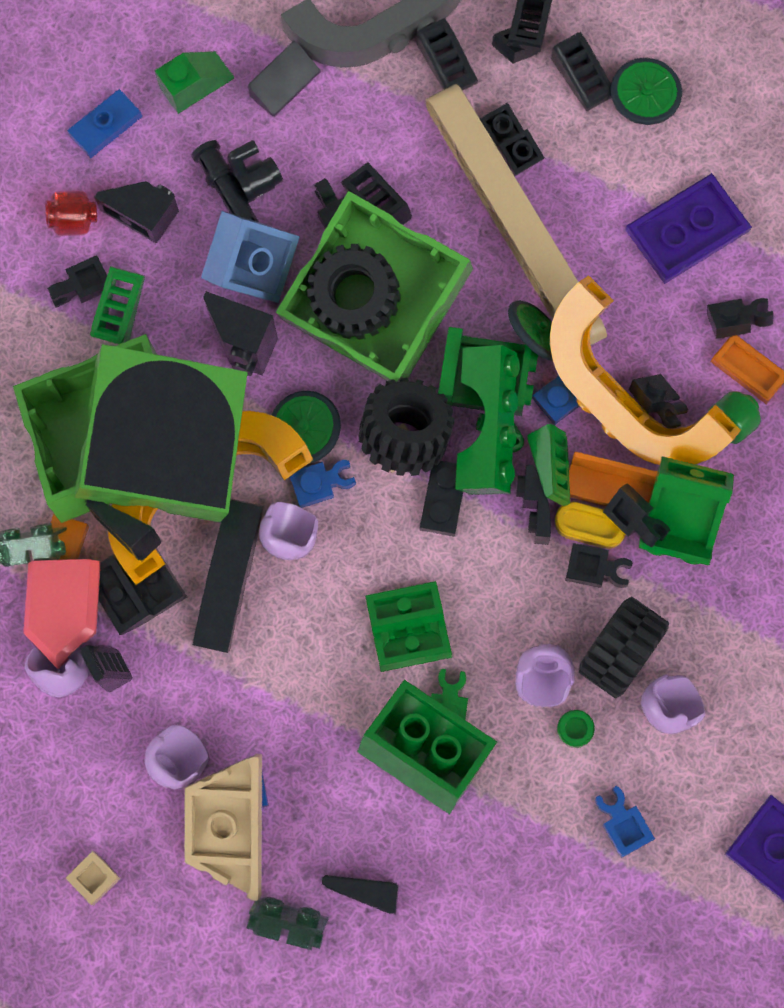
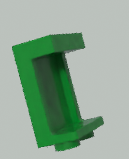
[438,327,538,416]
[638,456,734,565]

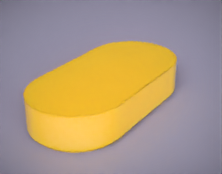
[555,502,626,549]

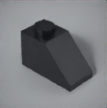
[94,181,179,244]

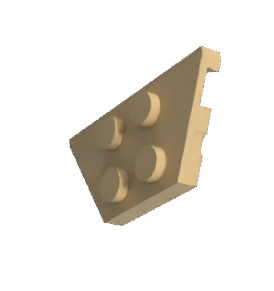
[185,754,262,901]

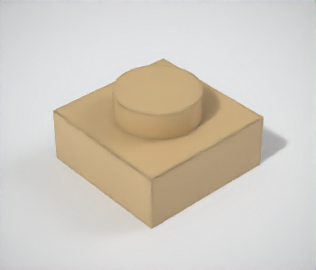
[66,851,121,906]

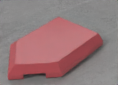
[23,559,100,669]

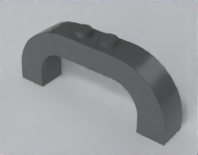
[281,0,461,68]

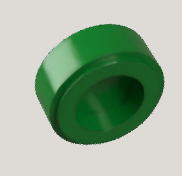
[557,710,595,748]

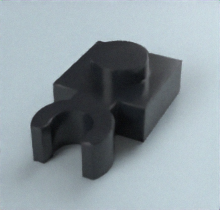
[707,298,774,339]
[565,543,633,588]

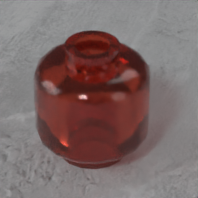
[45,190,97,236]

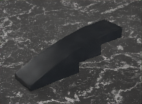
[192,499,264,653]

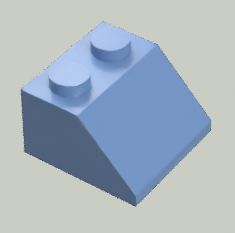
[201,211,300,303]

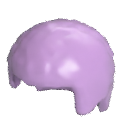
[259,502,318,560]
[516,644,575,707]
[24,647,90,697]
[641,674,705,734]
[145,725,209,790]

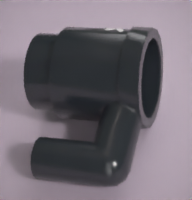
[228,140,283,203]

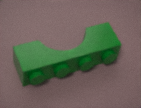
[456,345,520,495]

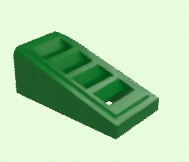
[90,266,145,344]
[527,424,570,507]

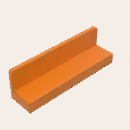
[569,452,657,506]

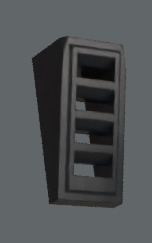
[507,0,552,52]
[416,18,478,91]
[551,32,612,112]
[341,162,412,225]
[85,500,162,561]
[80,645,133,693]
[322,875,399,915]

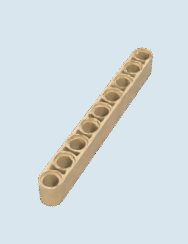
[425,84,607,345]

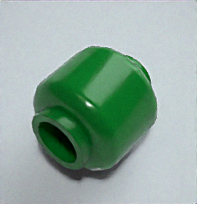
[708,391,761,444]

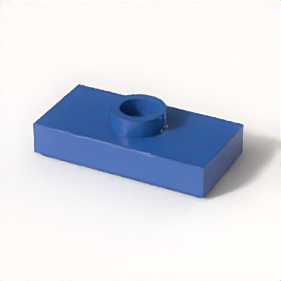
[67,89,143,159]

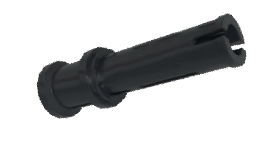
[191,140,260,223]

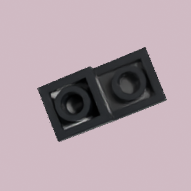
[480,102,545,176]
[516,465,551,545]

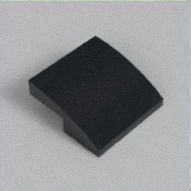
[98,548,187,635]

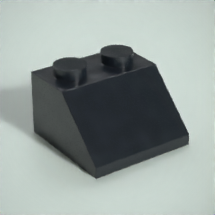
[203,291,278,376]

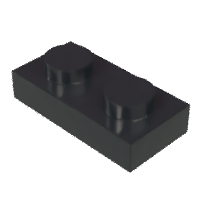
[419,461,463,537]

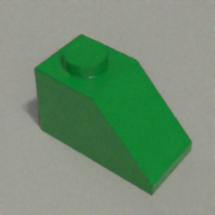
[154,51,234,114]

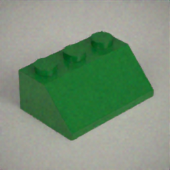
[357,679,497,815]

